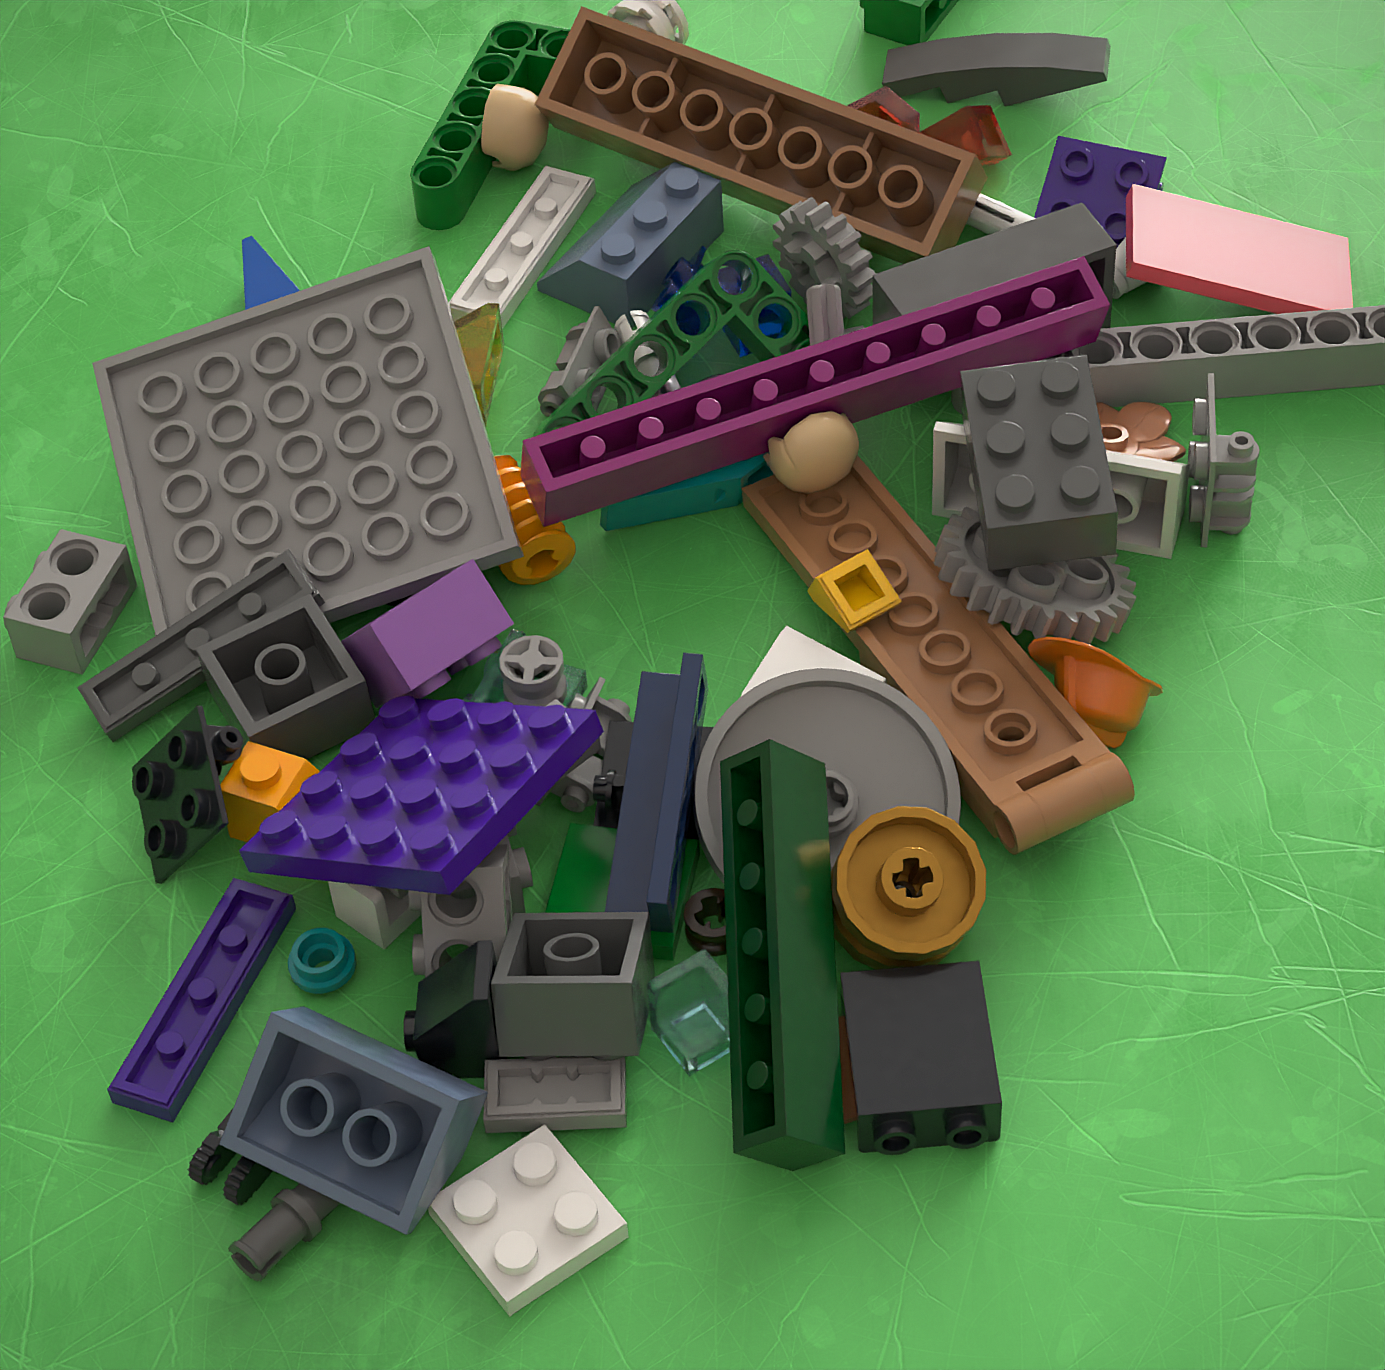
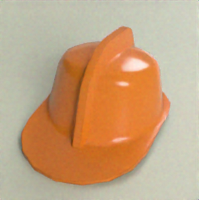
[1028,637,1163,748]

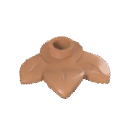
[1096,402,1186,462]

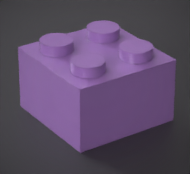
[341,559,514,708]

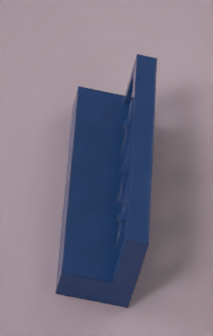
[605,653,708,933]

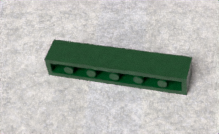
[720,739,846,1171]

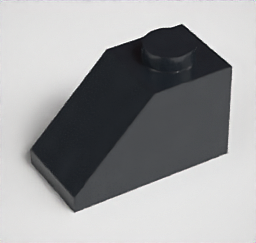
[404,940,507,1078]

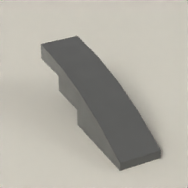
[882,33,1111,106]

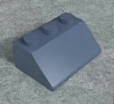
[537,162,724,329]
[219,1006,488,1235]

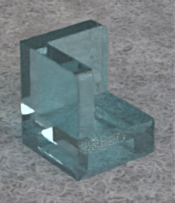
[647,949,730,1076]

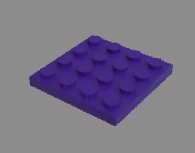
[239,695,604,895]

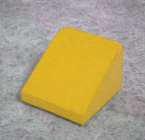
[807,549,902,633]

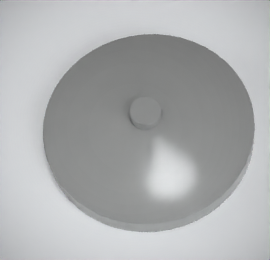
[693,668,961,898]

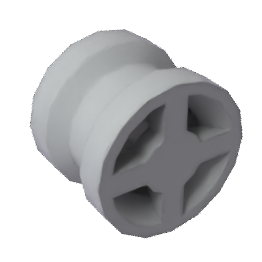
[499,635,567,707]

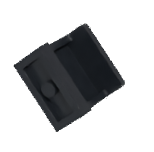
[840,961,1002,1155]

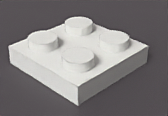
[428,1124,629,1317]

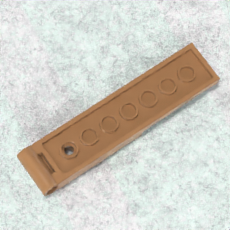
[742,455,1135,855]

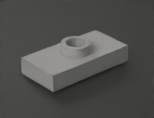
[483,1056,627,1133]

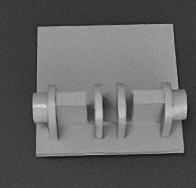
[1188,373,1260,547]

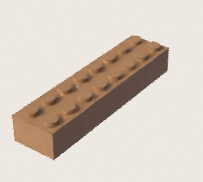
[535,6,988,264]

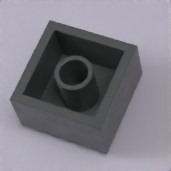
[195,594,375,759]
[491,912,656,1061]

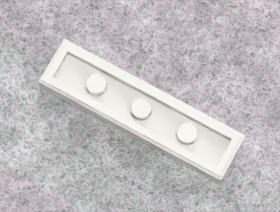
[448,166,596,335]

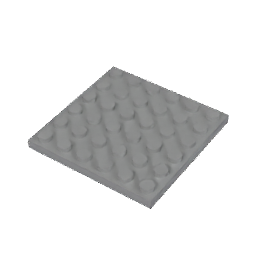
[92,246,524,635]

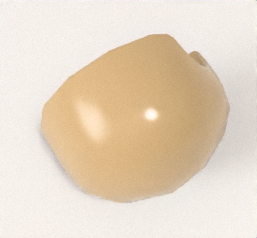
[481,84,549,171]
[763,411,859,494]

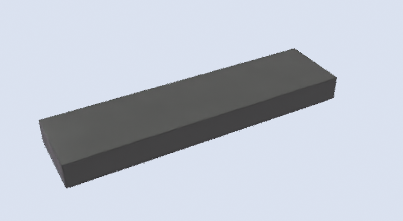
[77,549,325,742]

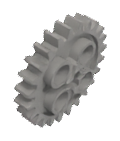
[933,507,1136,645]

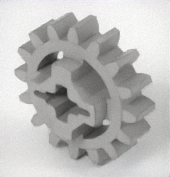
[773,198,877,319]

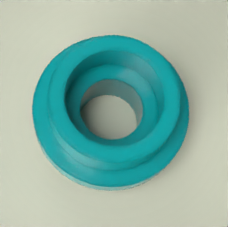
[288,928,356,994]

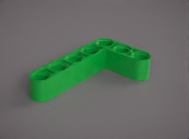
[410,20,570,230]
[533,250,810,437]

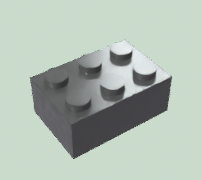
[960,354,1118,571]

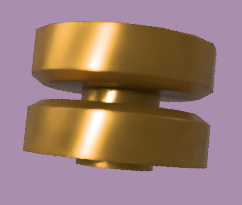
[831,806,986,970]

